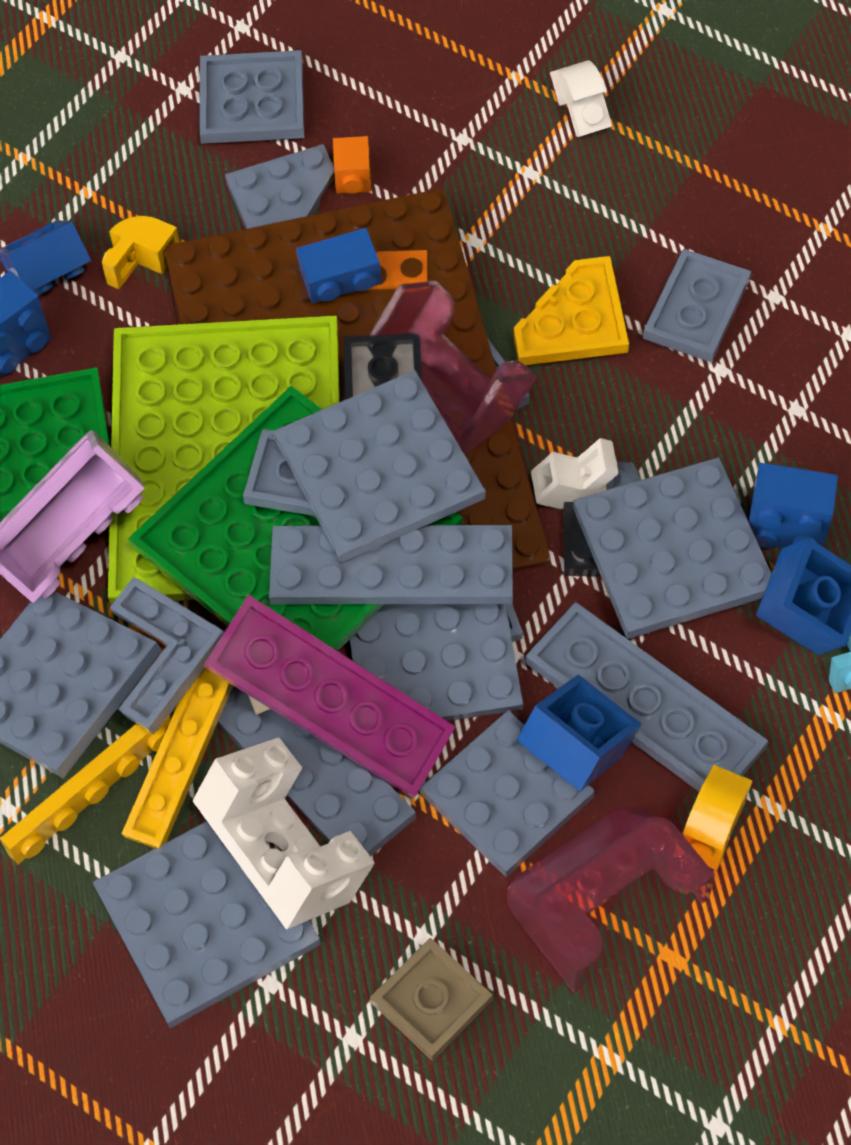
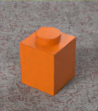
[333,136,371,194]

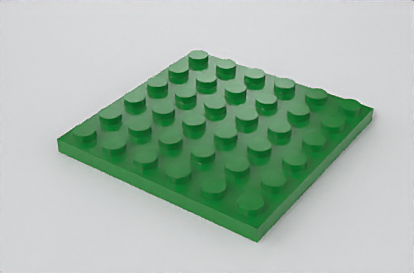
[128,386,463,651]

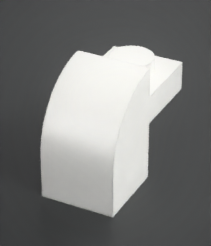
[550,60,612,137]
[531,438,619,509]

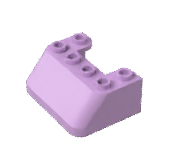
[0,430,144,603]

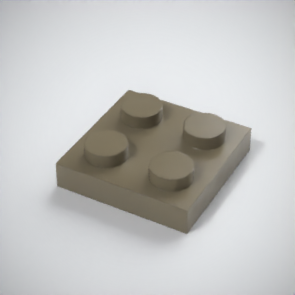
[370,937,493,1062]

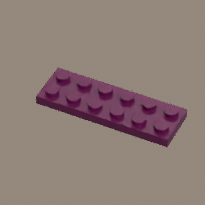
[203,595,456,798]

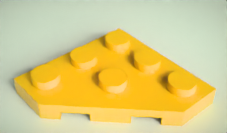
[513,256,629,366]

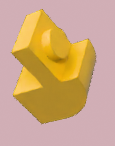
[102,216,180,289]
[678,764,753,870]

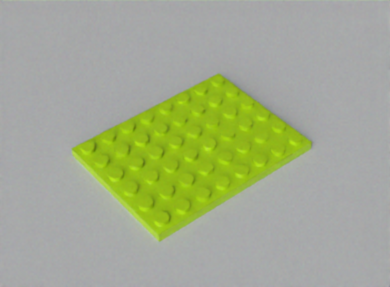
[108,316,340,604]

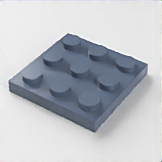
[200,50,305,144]
[420,710,595,877]

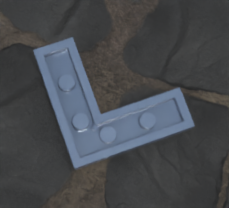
[110,577,224,735]

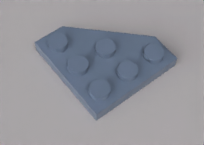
[225,144,335,229]

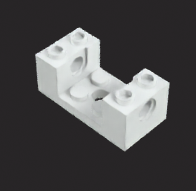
[193,737,375,930]

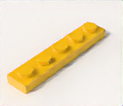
[122,668,233,849]
[0,715,171,865]

